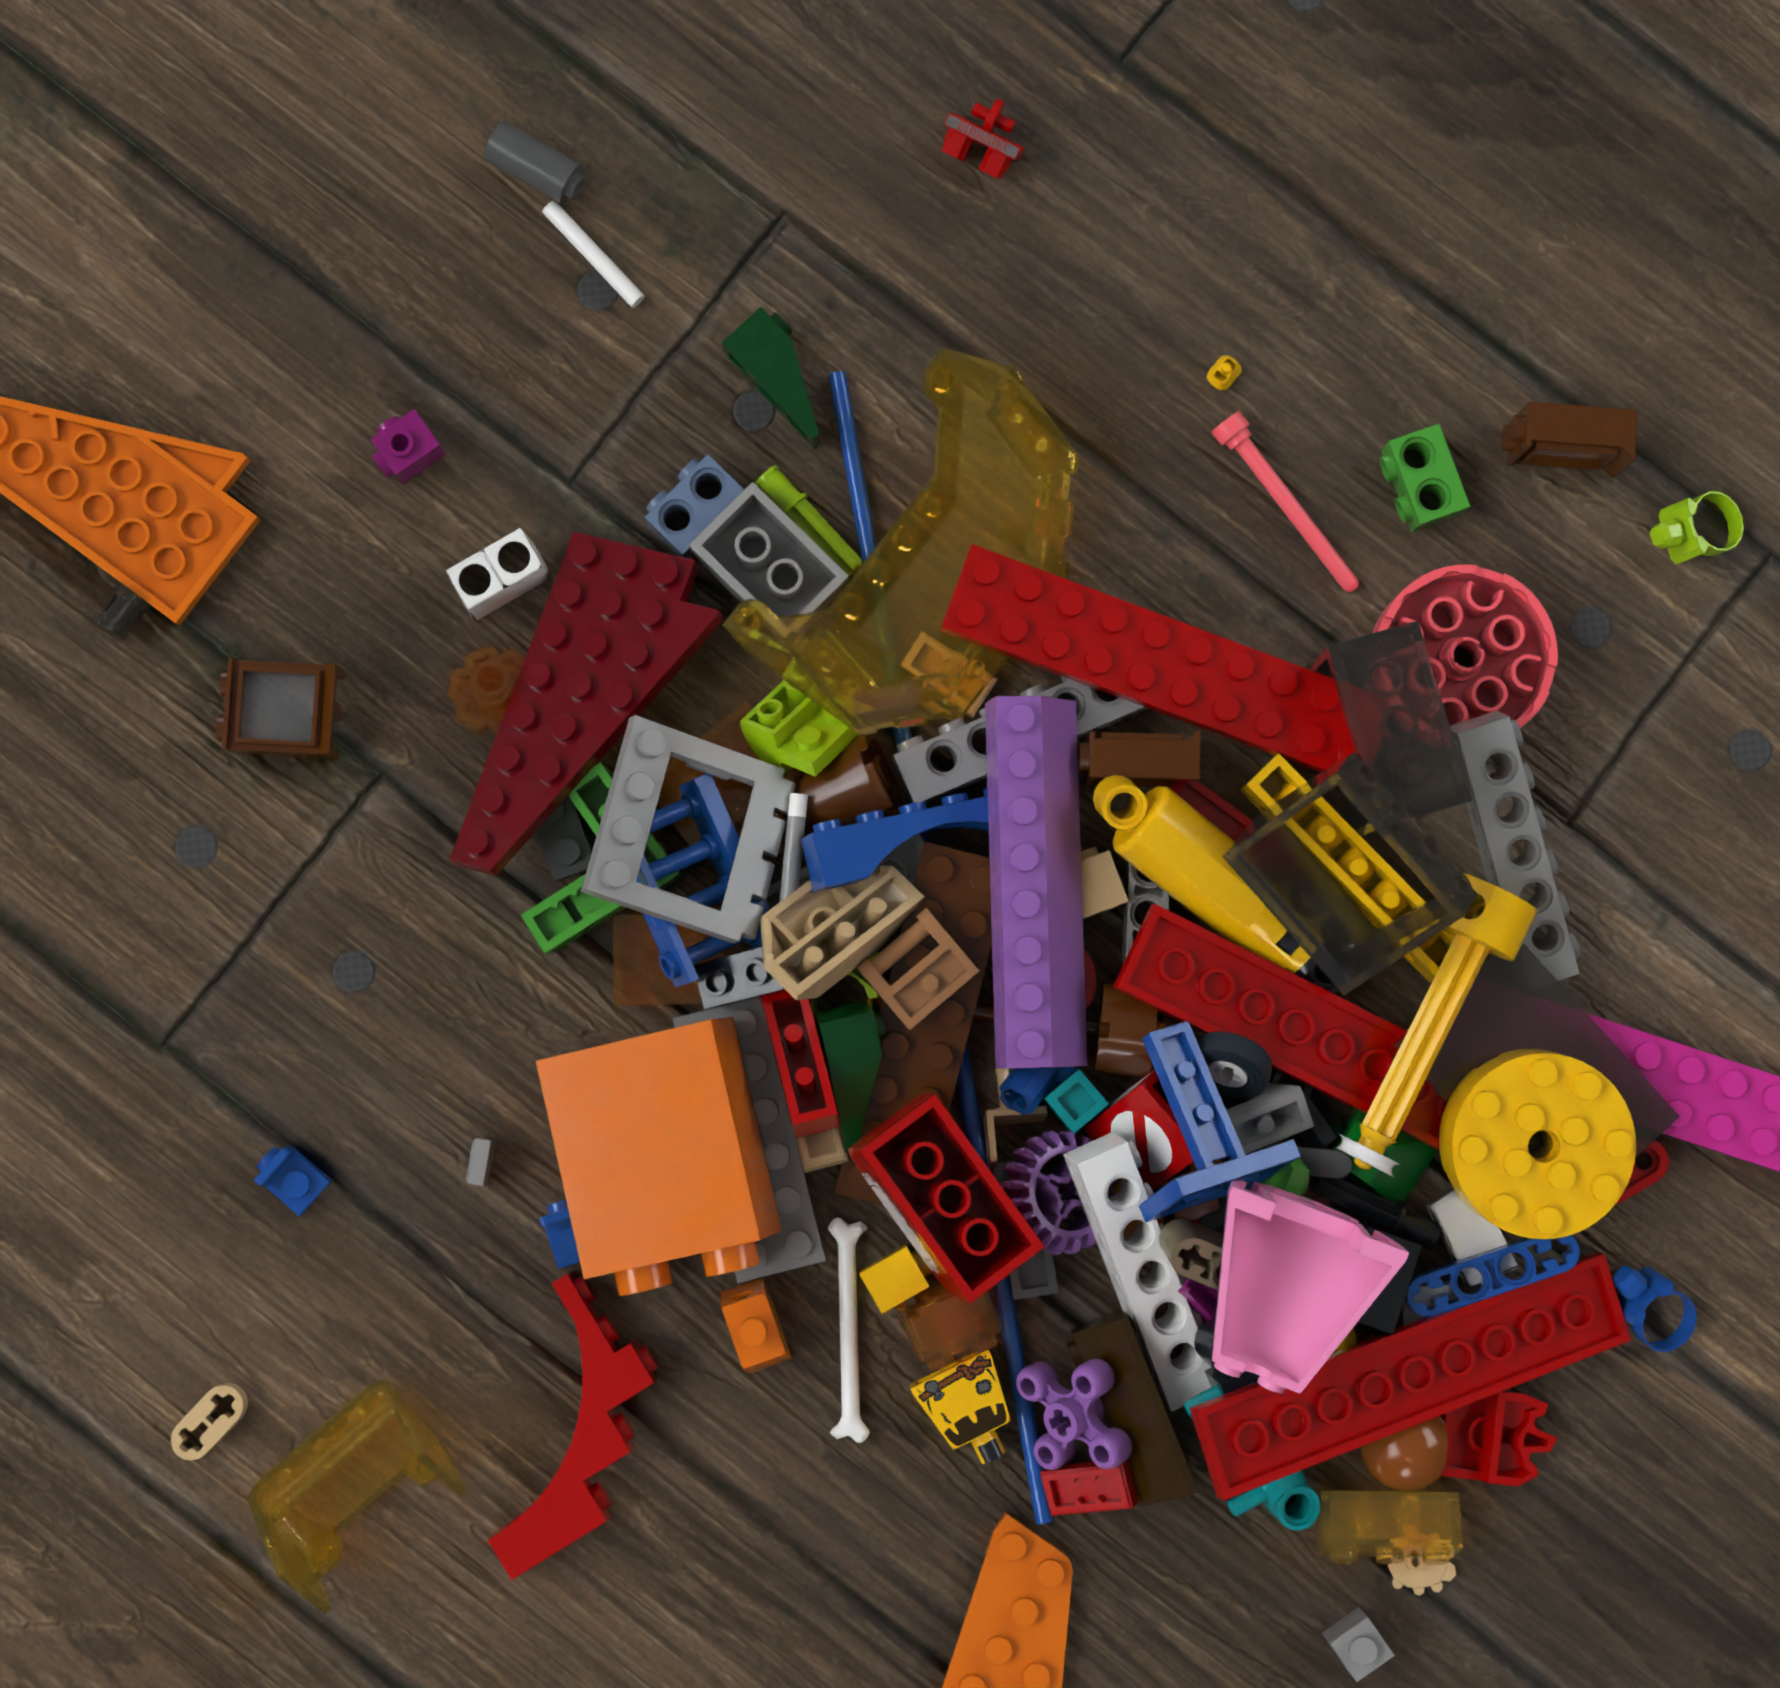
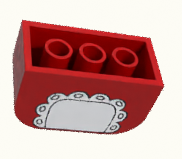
[848,1093,1044,1304]

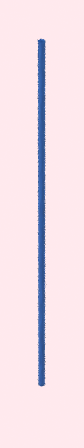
[828,371,1054,1524]

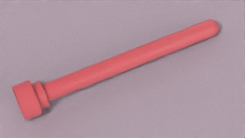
[1211,410,1359,592]

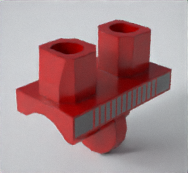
[942,98,1025,179]

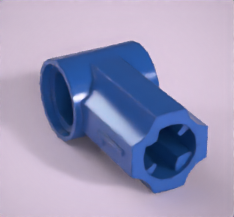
[999,1066,1077,1116]

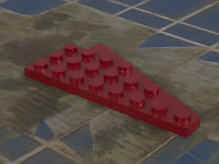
[449,531,723,876]

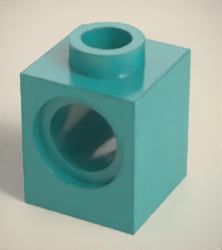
[1043,1069,1109,1134]

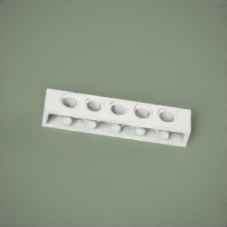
[1063,1132,1211,1412]

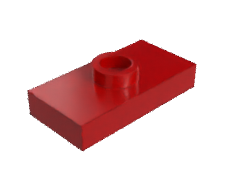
[1040,1459,1139,1516]

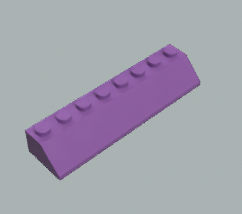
[985,696,1087,1069]

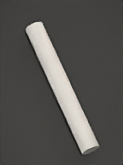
[542,200,645,308]

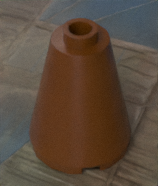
[774,731,903,833]

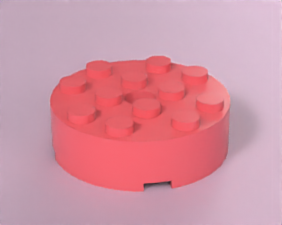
[1368,564,1558,750]

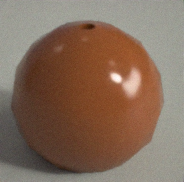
[1360,1416,1448,1492]

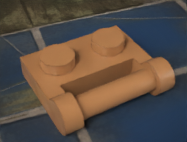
[856,907,980,1030]

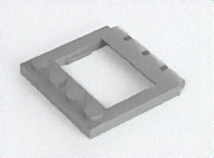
[581,715,796,944]

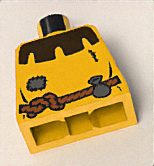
[910,1345,1011,1464]

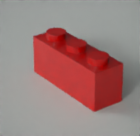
[761,990,841,1138]

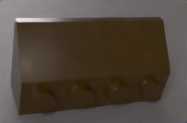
[1066,1309,1199,1506]

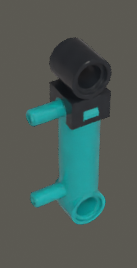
[1184,1318,1321,1531]

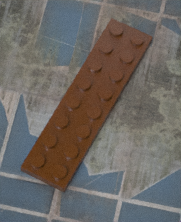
[835,841,992,1205]

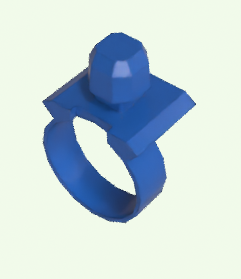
[1613,1266,1697,1352]

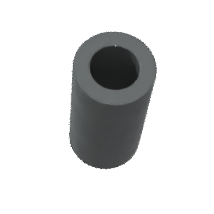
[483,120,586,204]

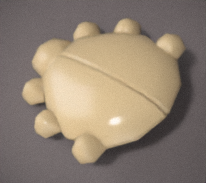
[1388,1527,1456,1596]

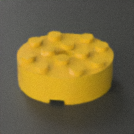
[1439,1049,1636,1239]

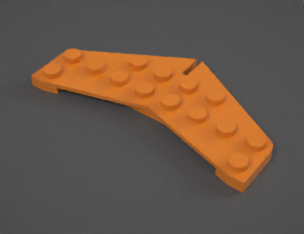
[941,1511,1073,1688]

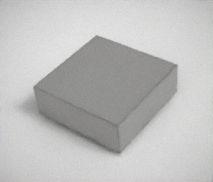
[465,1137,497,1186]

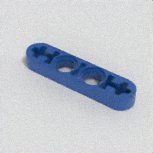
[1404,1235,1580,1317]

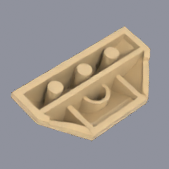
[760,866,925,1000]

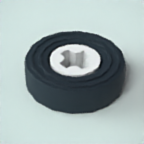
[1197,1032,1272,1099]

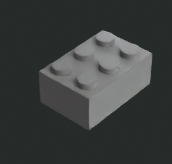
[689,482,849,648]

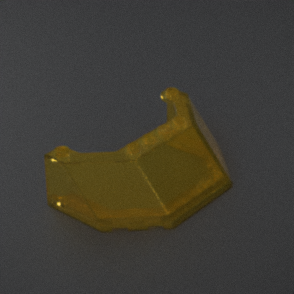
[722,348,1079,736]

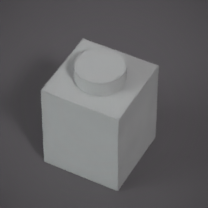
[1322,1607,1395,1682]

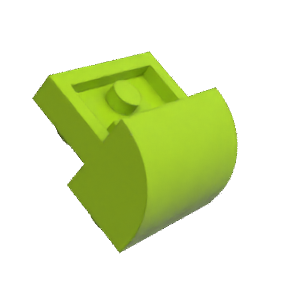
[740,669,872,777]

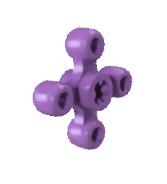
[1016,1358,1132,1470]

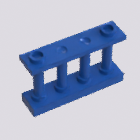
[636,773,771,987]

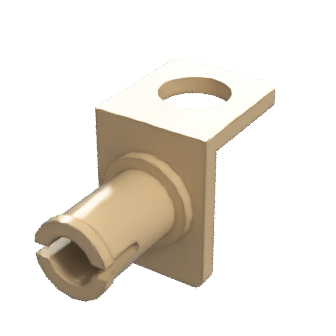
[983,1068,1047,1169]

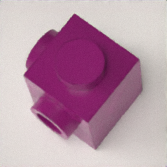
[370,409,446,484]

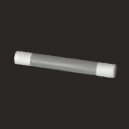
[779,793,808,903]

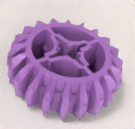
[1000,1131,1120,1255]

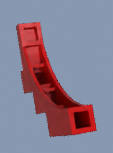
[488,1271,659,1580]

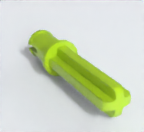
[755,465,862,577]

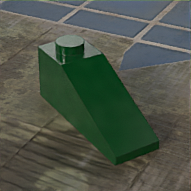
[722,307,820,449]
[814,1000,887,1153]

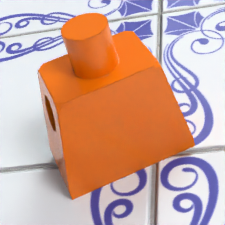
[721,1277,792,1374]

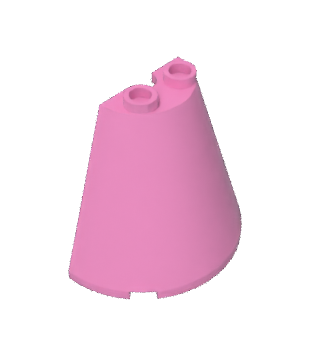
[1212,1180,1409,1394]

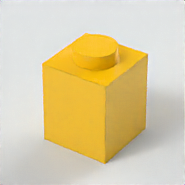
[859,1244,932,1314]

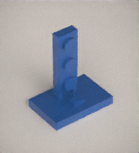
[1139,1021,1301,1223]

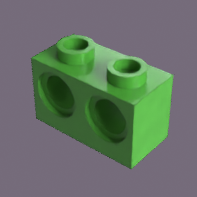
[1379,424,1471,533]
[521,874,627,956]

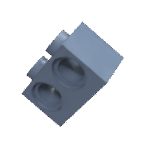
[645,454,744,559]

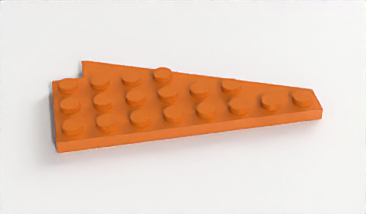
[0,396,261,626]

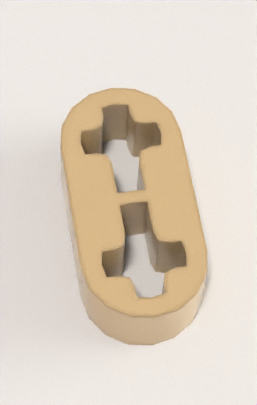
[170,1383,248,1461]

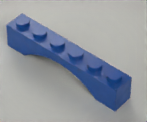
[801,789,989,893]

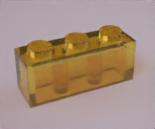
[1315,1490,1463,1565]

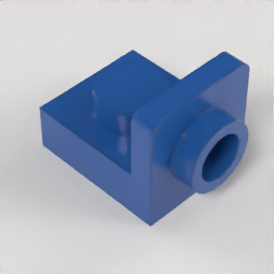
[253,1145,333,1216]
[539,1199,580,1269]

